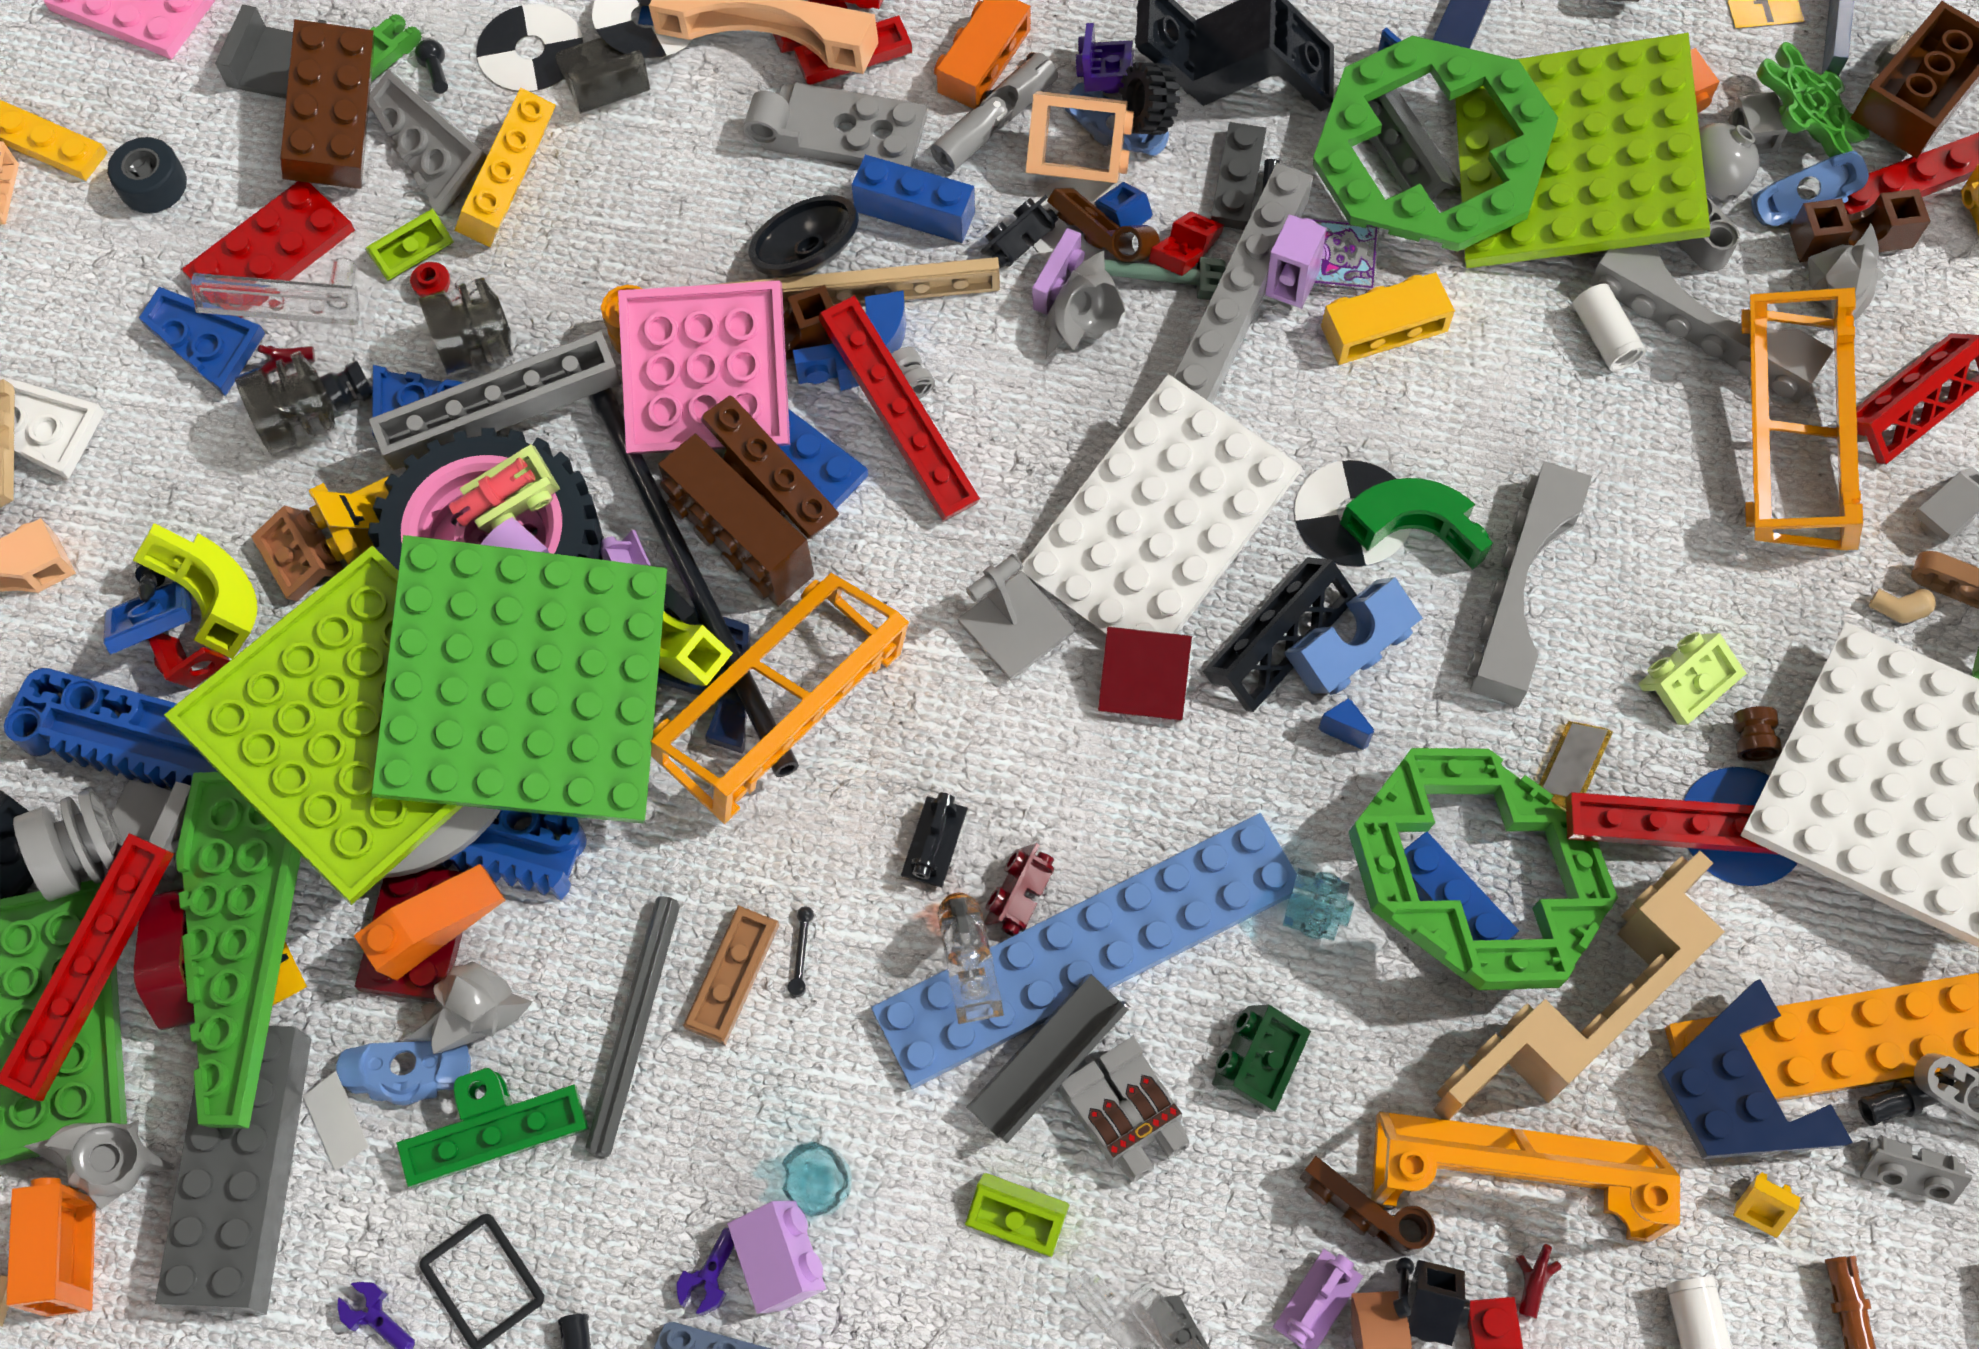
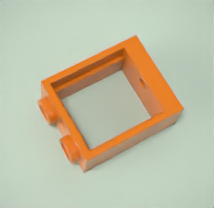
[6,1177,96,1317]

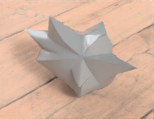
[1808,223,1886,334]
[1044,250,1125,359]
[402,961,533,1054]
[24,1120,175,1210]

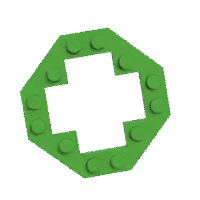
[1313,35,1558,252]
[1348,748,1618,990]

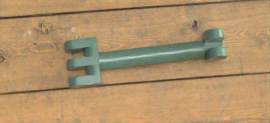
[1104,257,1226,300]

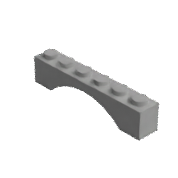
[1590,245,1834,404]
[1467,461,1592,707]

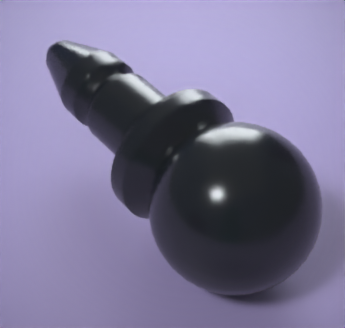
[135,562,166,602]

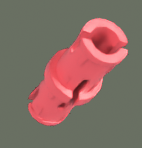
[449,457,535,527]

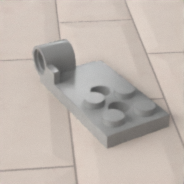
[743,82,928,168]

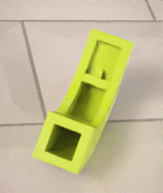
[133,523,257,659]
[659,612,733,686]

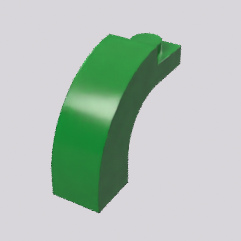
[1340,478,1493,570]

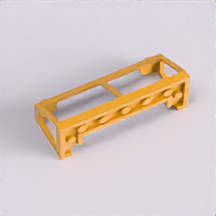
[1741,287,1863,550]
[650,573,909,824]
[1371,1111,1680,1243]

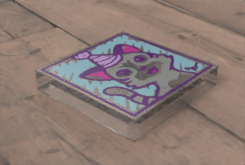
[1302,217,1379,296]

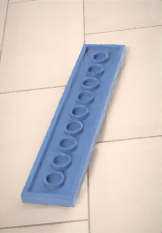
[871,813,1304,1090]

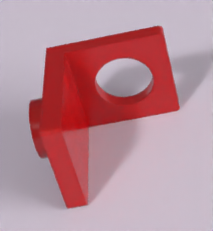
[148,633,230,689]

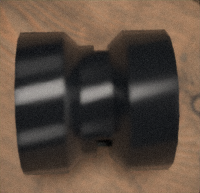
[320,360,373,413]

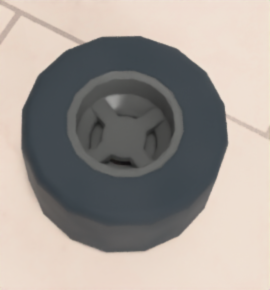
[107,137,187,213]

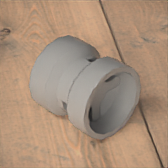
[891,347,935,399]

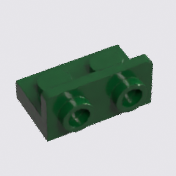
[1212,1004,1311,1112]

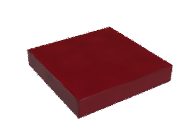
[1098,626,1192,721]

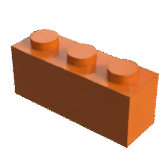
[934,0,1031,109]

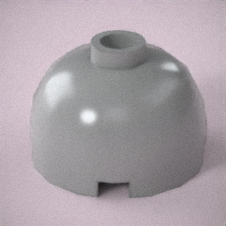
[1699,122,1760,200]

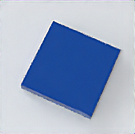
[103,582,192,655]

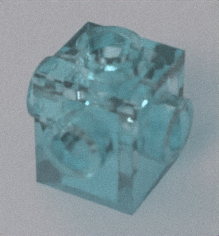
[1282,868,1354,941]

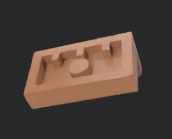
[251,505,344,601]

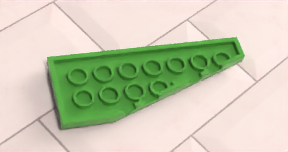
[176,772,301,1129]

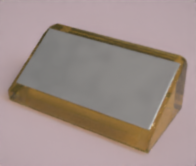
[1539,721,1613,809]

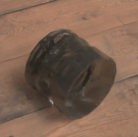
[419,276,514,378]
[235,351,337,456]

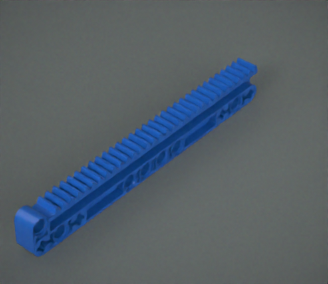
[4,668,587,900]

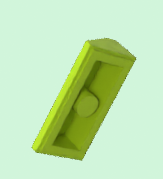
[365,208,454,281]
[965,1173,1070,1257]

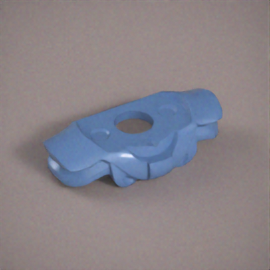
[1065,82,1169,156]
[1751,151,1869,226]
[336,1041,471,1106]

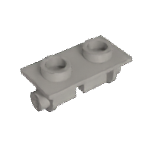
[1860,1135,1972,1204]

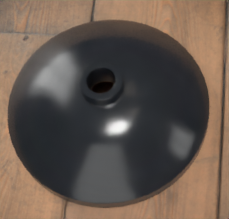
[748,195,859,277]

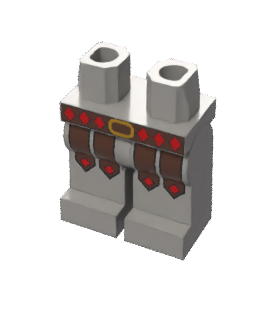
[1060,1036,1189,1183]

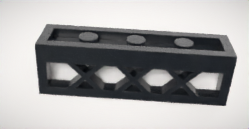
[1202,557,1357,712]

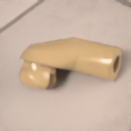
[1868,588,1936,624]

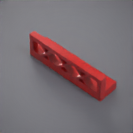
[1856,333,1979,464]

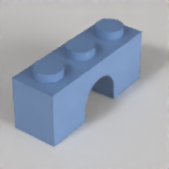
[1284,577,1423,695]

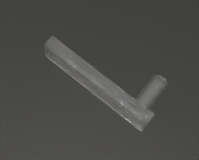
[191,257,360,325]

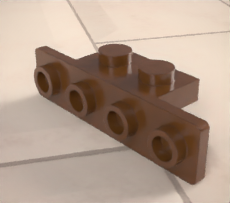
[701,396,839,539]

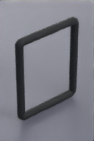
[419,1214,544,1349]

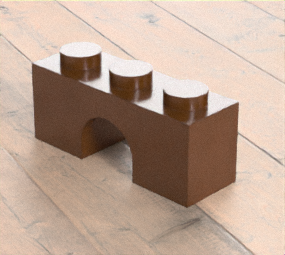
[1789,189,1931,263]
[784,285,833,360]

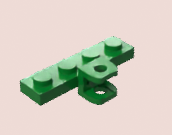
[396,1068,589,1188]

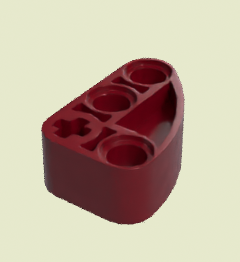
[134,888,195,1030]

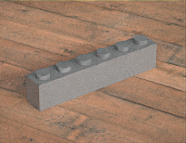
[368,331,622,471]

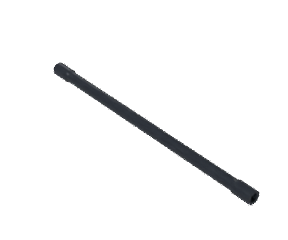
[588,388,799,777]

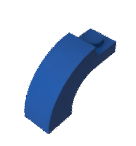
[793,291,906,391]

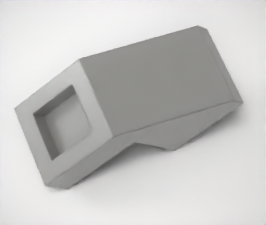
[1913,467,1979,542]

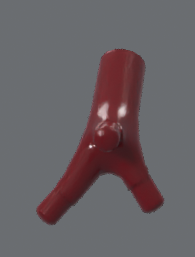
[254,345,315,381]
[1516,1244,1562,1319]

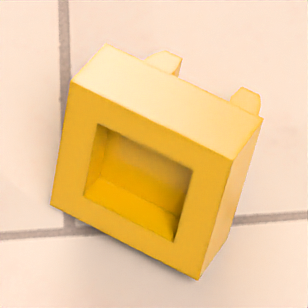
[1733,1172,1801,1238]

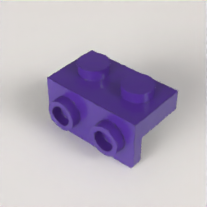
[1076,23,1134,94]

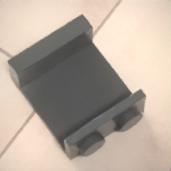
[215,4,327,99]

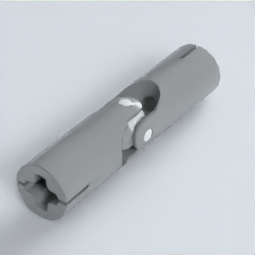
[931,53,1058,172]

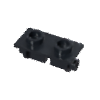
[980,194,1058,268]
[901,792,968,888]

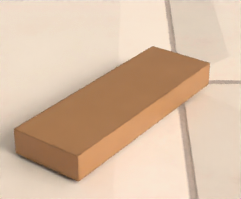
[683,905,779,1045]

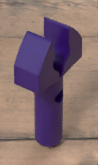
[677,1227,734,1316]
[338,1282,415,1349]

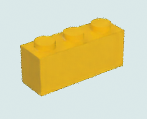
[1321,272,1455,365]

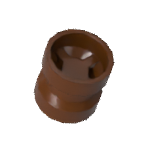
[1733,706,1782,762]

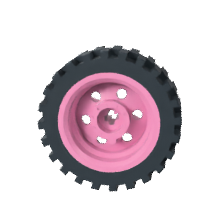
[368,428,604,571]

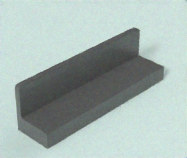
[1368,89,1461,200]
[966,974,1131,1143]

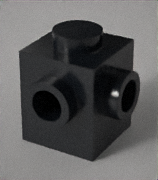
[1407,1260,1470,1346]

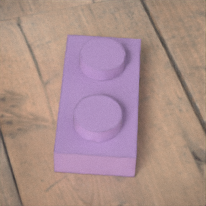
[1032,228,1085,315]

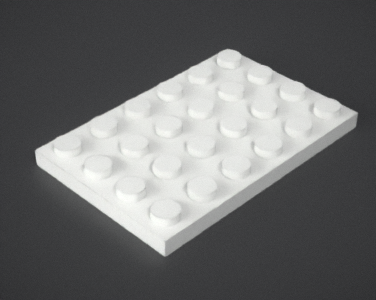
[1019,374,1302,635]

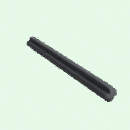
[585,896,680,1157]

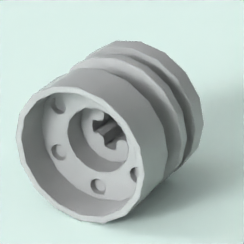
[13,788,123,902]

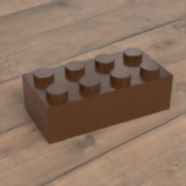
[1850,1,1979,158]
[280,19,374,189]
[658,433,814,607]

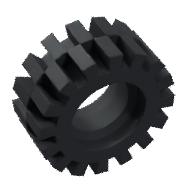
[1118,62,1180,135]

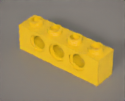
[454,87,556,248]

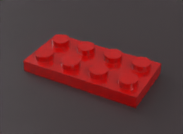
[181,181,355,318]

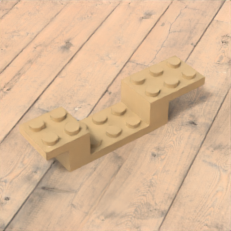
[1433,851,1725,1120]

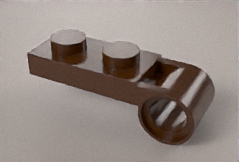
[1047,188,1160,262]
[1300,1156,1435,1256]

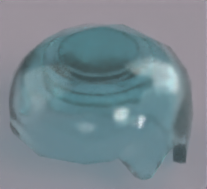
[782,1142,852,1218]

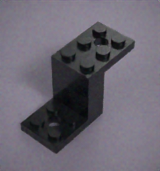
[1135,0,1334,112]

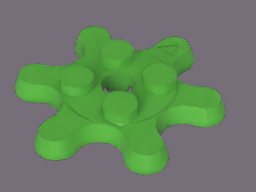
[1756,42,1870,158]

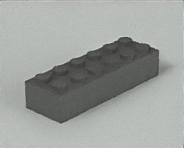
[155,1026,312,1315]

